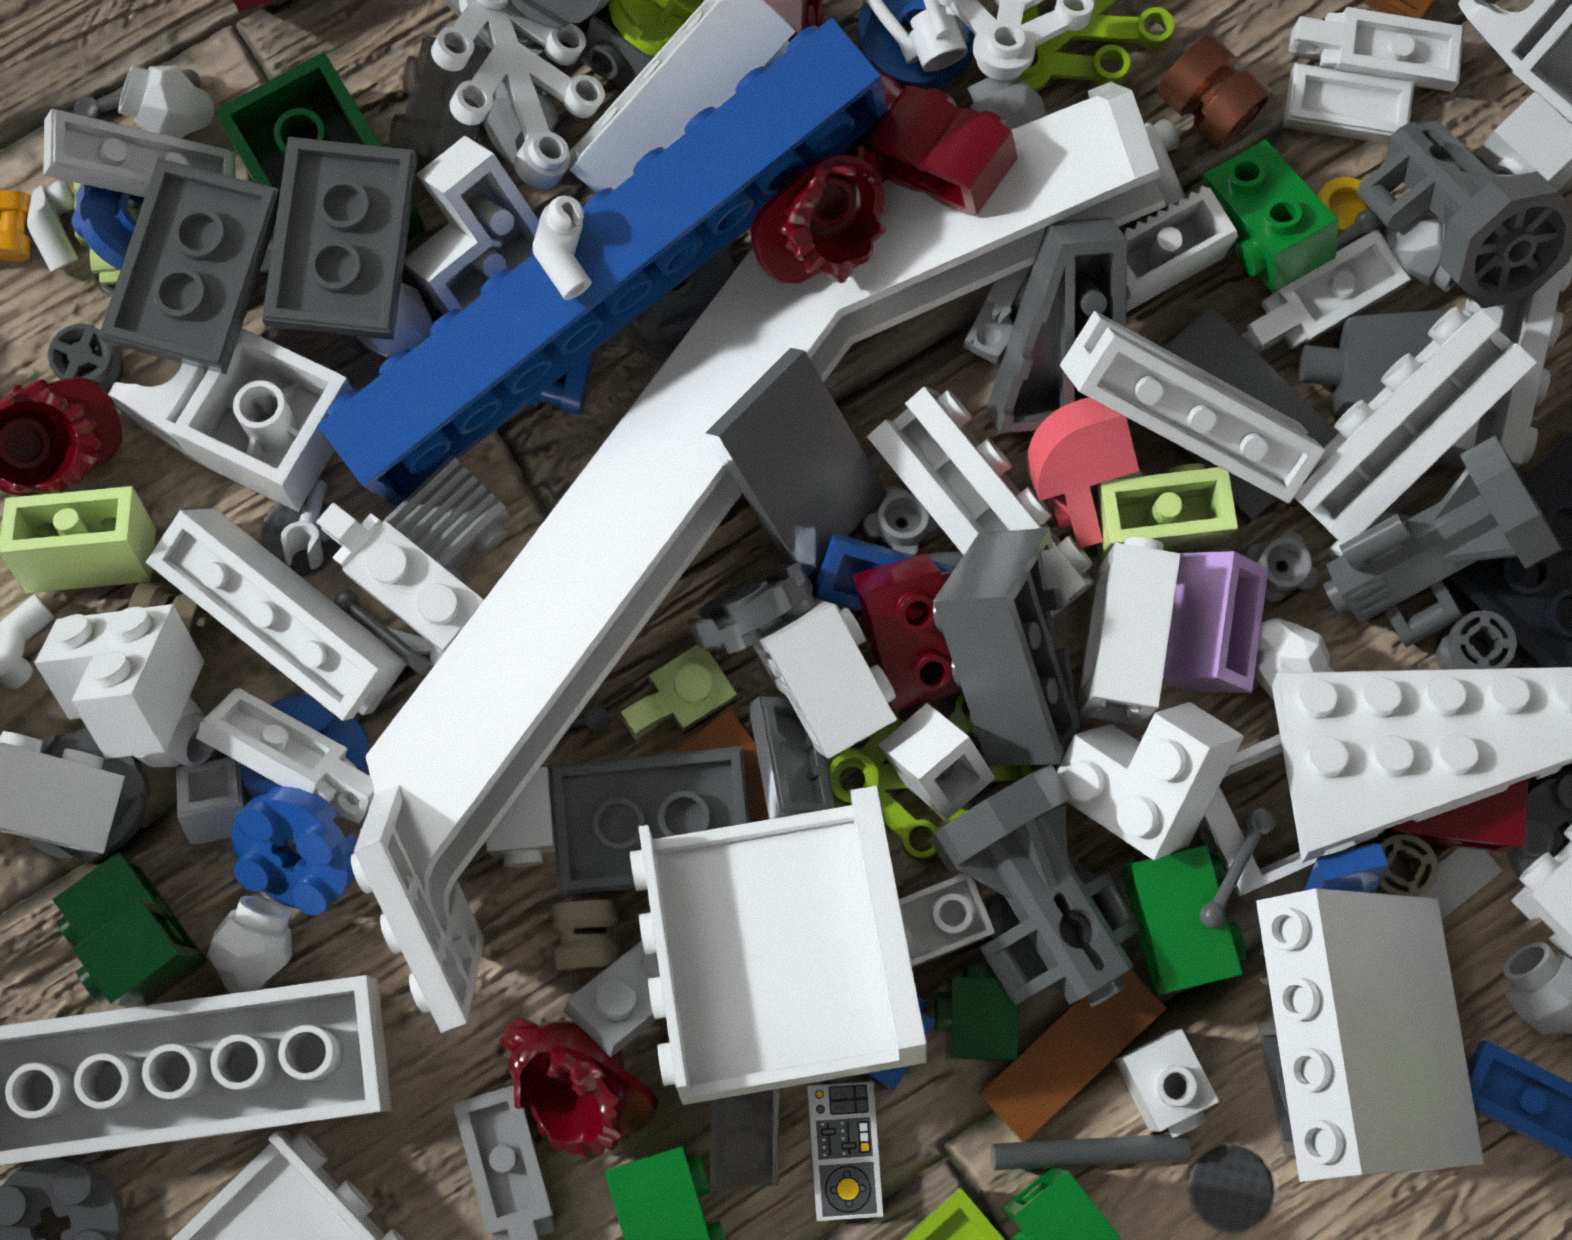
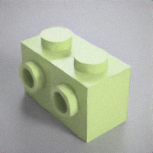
[1092,464,1238,560]
[0,486,156,593]

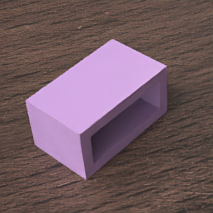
[1162,551,1268,693]

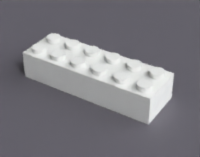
[0,975,392,1166]

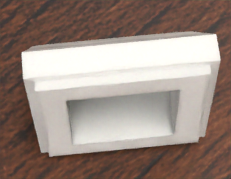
[176,757,249,845]

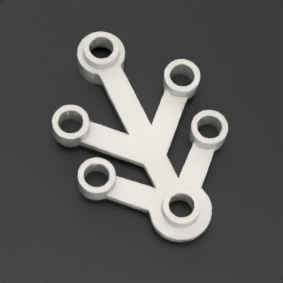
[431,0,605,190]
[938,0,1094,81]

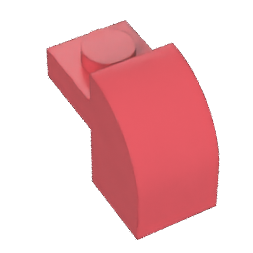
[1027,397,1139,549]

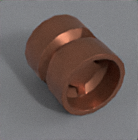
[1156,33,1274,151]

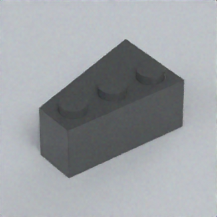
[987,217,1127,433]
[933,527,1080,766]

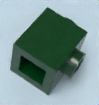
[934,965,1018,1061]

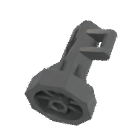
[1357,120,1572,308]
[1323,435,1563,648]
[929,764,1143,1008]

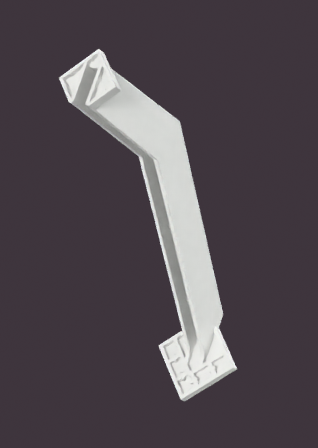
[351,82,1166,1033]

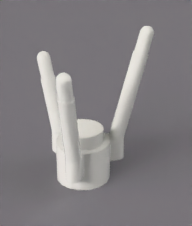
[865,0,970,72]

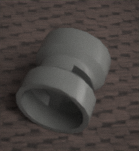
[1435,610,1517,670]

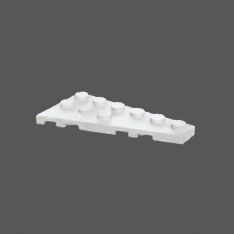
[1272,667,1572,863]

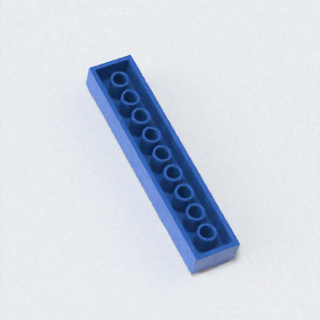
[317,18,888,507]

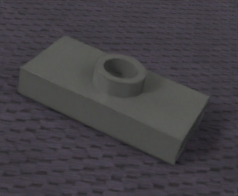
[749,696,835,819]

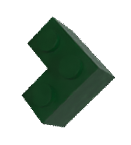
[52,851,208,1007]

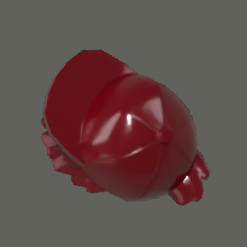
[750,146,886,284]
[0,376,122,496]
[500,1017,659,1158]

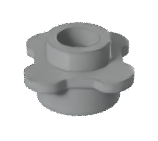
[864,488,939,555]
[1245,531,1318,603]

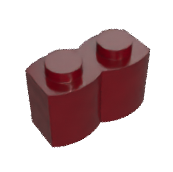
[864,86,1018,215]

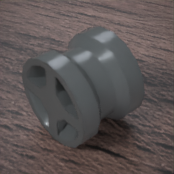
[48,323,124,392]

